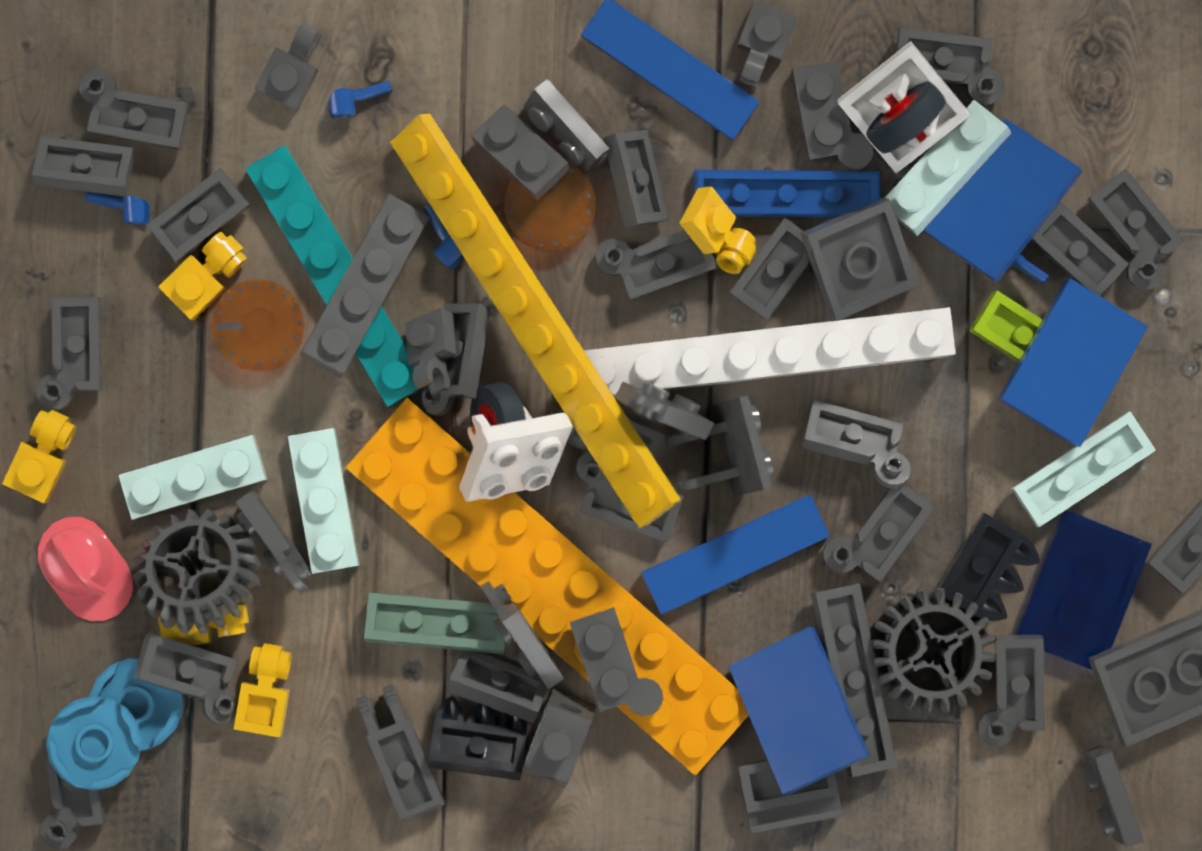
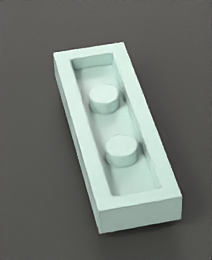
[885,100,1011,236]
[1011,412,1156,527]
[288,428,359,574]
[118,435,268,520]

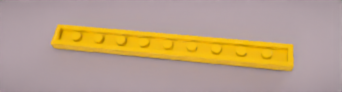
[390,113,681,528]

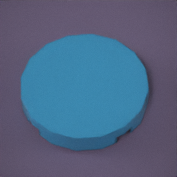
[89,658,183,750]
[46,696,142,791]

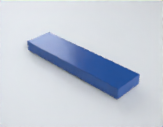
[581,0,760,141]
[694,170,880,219]
[641,494,830,615]

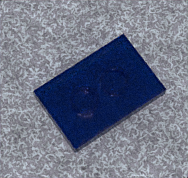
[1014,510,1152,670]

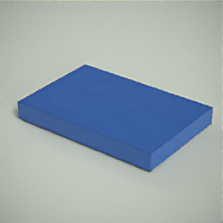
[923,118,1082,283]
[997,278,1148,447]
[728,626,870,795]

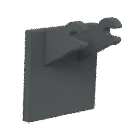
[666,395,773,497]

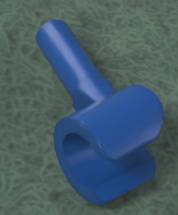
[329,81,392,118]
[86,192,150,224]
[423,204,464,270]
[1012,254,1050,285]

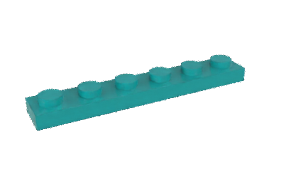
[245,145,427,408]

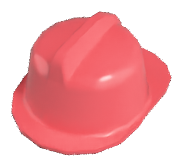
[38,517,133,621]

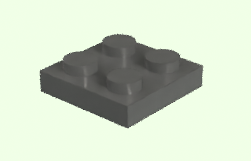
[801,198,919,321]

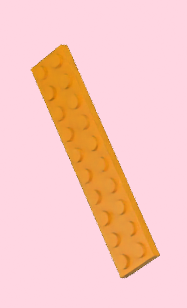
[345,398,749,776]

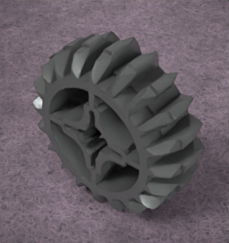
[133,508,261,635]
[870,587,996,714]

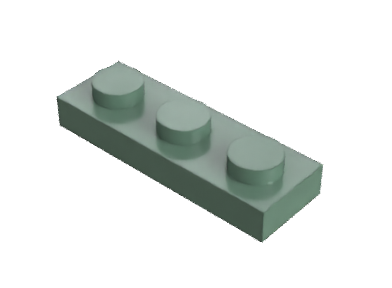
[364,593,508,654]

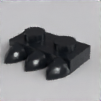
[938,513,1040,621]
[427,696,527,781]

